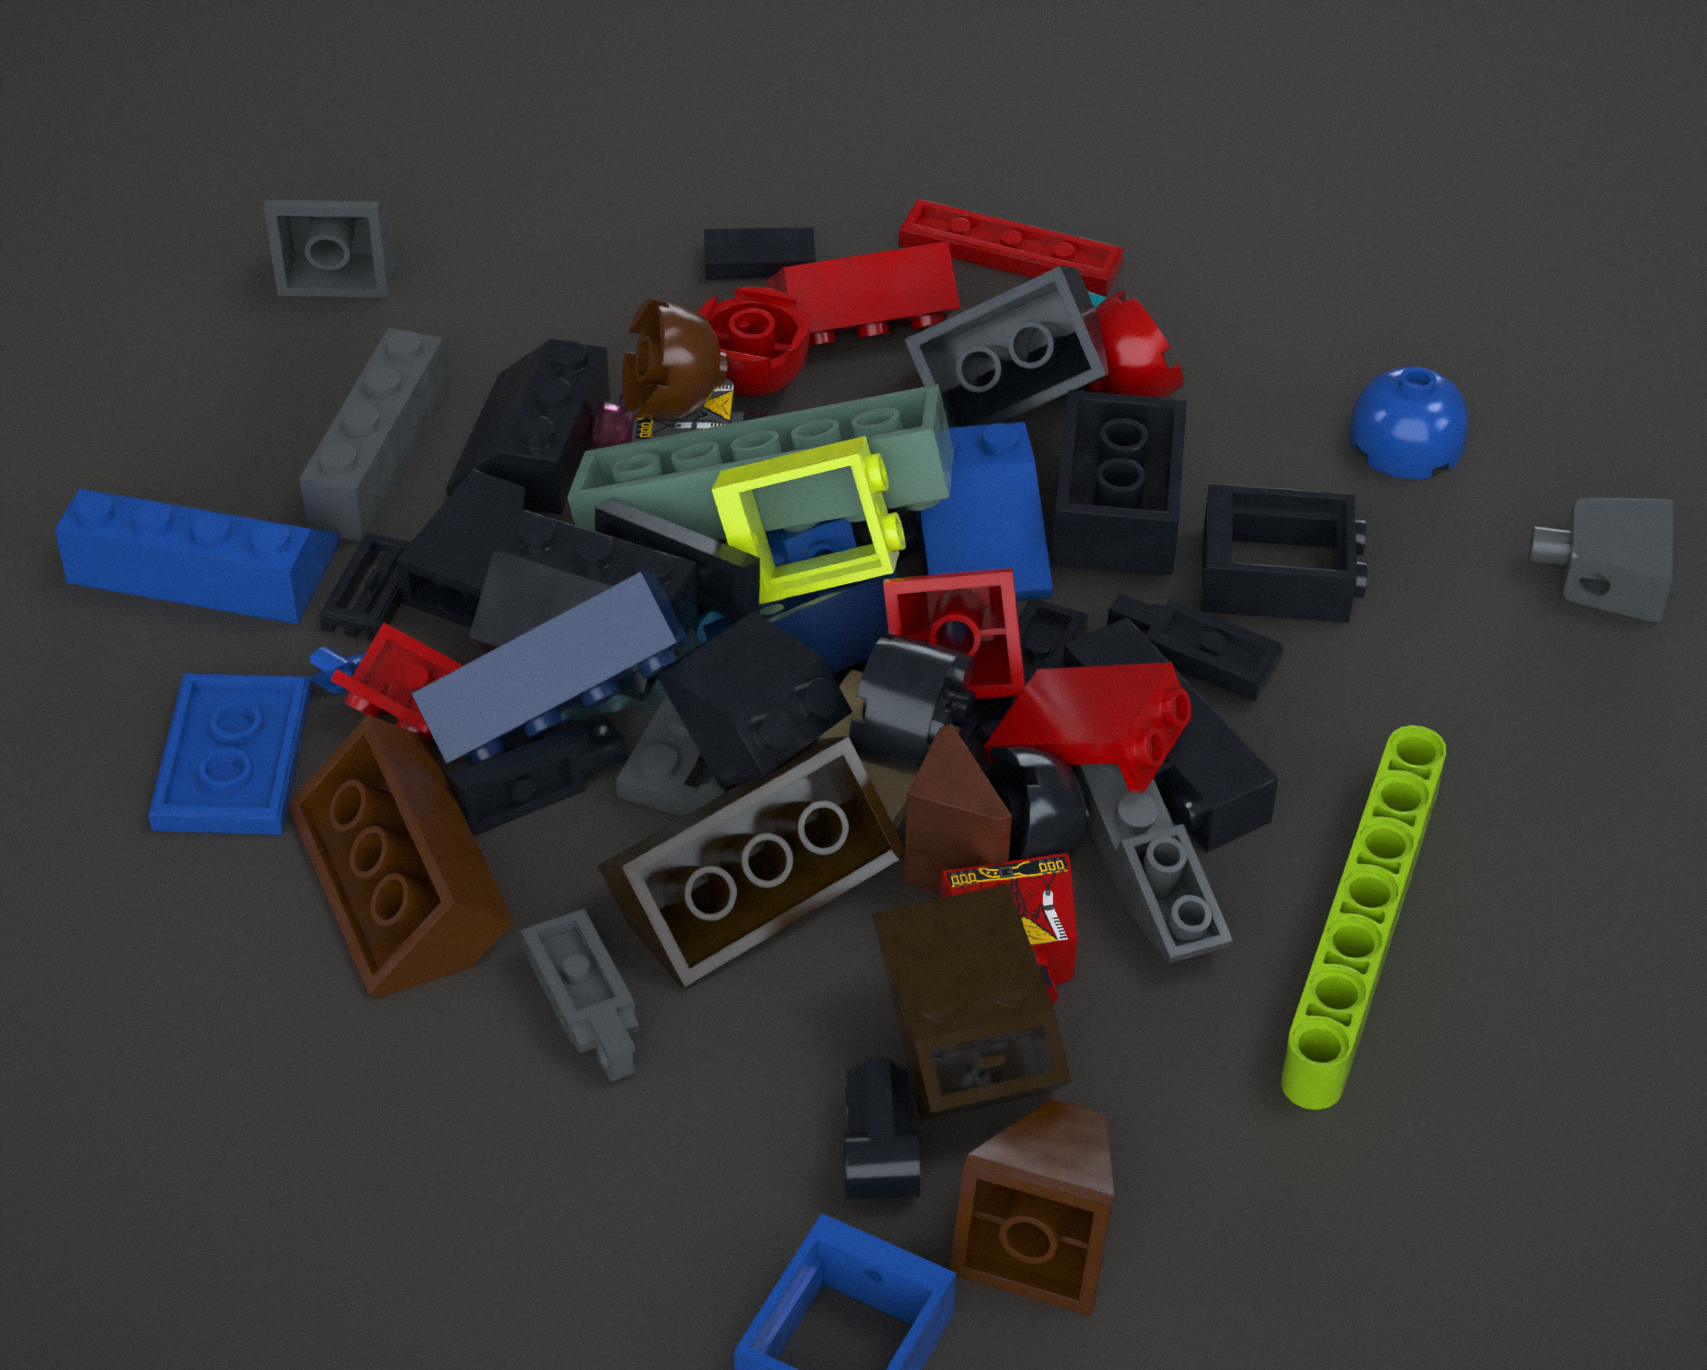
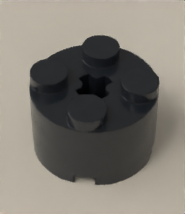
[849,633,976,776]

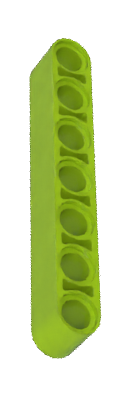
[1281,725,1446,1110]

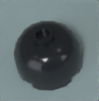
[980,747,1091,861]

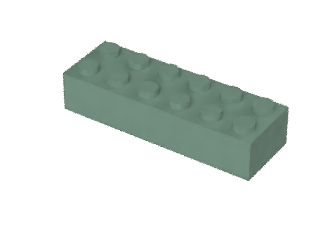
[567,384,954,544]

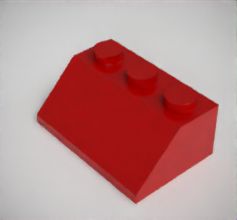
[764,241,960,348]

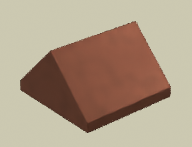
[904,724,1012,893]

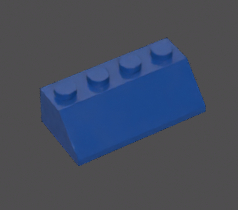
[54,489,341,625]

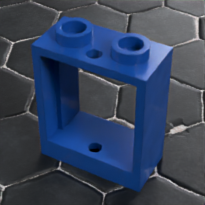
[734,1213,956,1370]

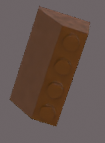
[288,715,514,998]

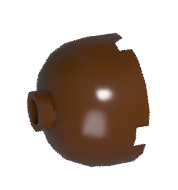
[622,299,728,421]

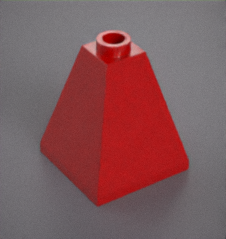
[883,568,1025,699]

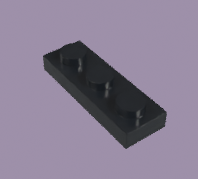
[595,498,760,620]

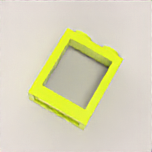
[711,436,906,604]

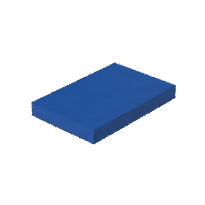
[148,673,312,835]

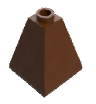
[949,1099,1115,1316]

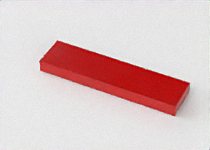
[899,199,1124,296]

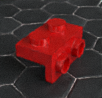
[330,622,463,743]

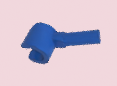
[310,646,366,695]

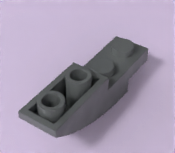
[1071,764,1233,964]

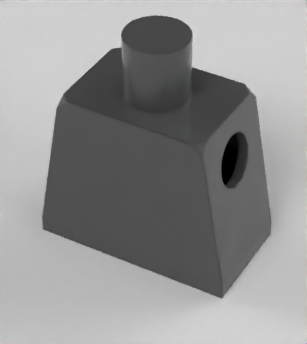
[1528,498,1673,623]

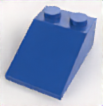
[911,422,1053,601]

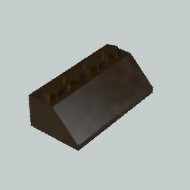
[598,736,905,988]

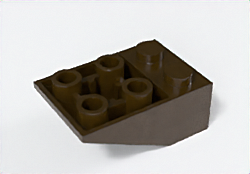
[872,884,1072,1122]

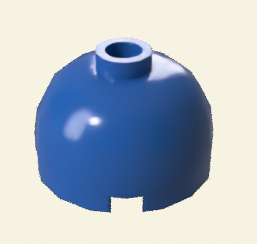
[1350,366,1468,479]

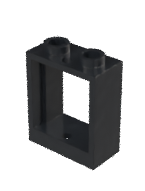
[1201,484,1367,622]

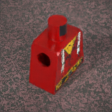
[940,853,1077,1005]

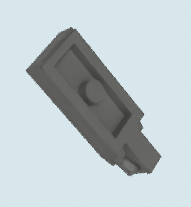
[519,909,639,1082]

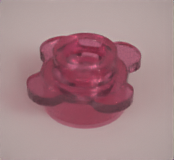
[592,393,635,448]

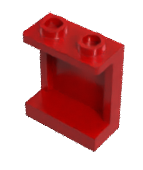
[984,662,1191,793]

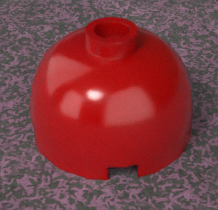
[698,286,810,397]
[1084,290,1184,398]

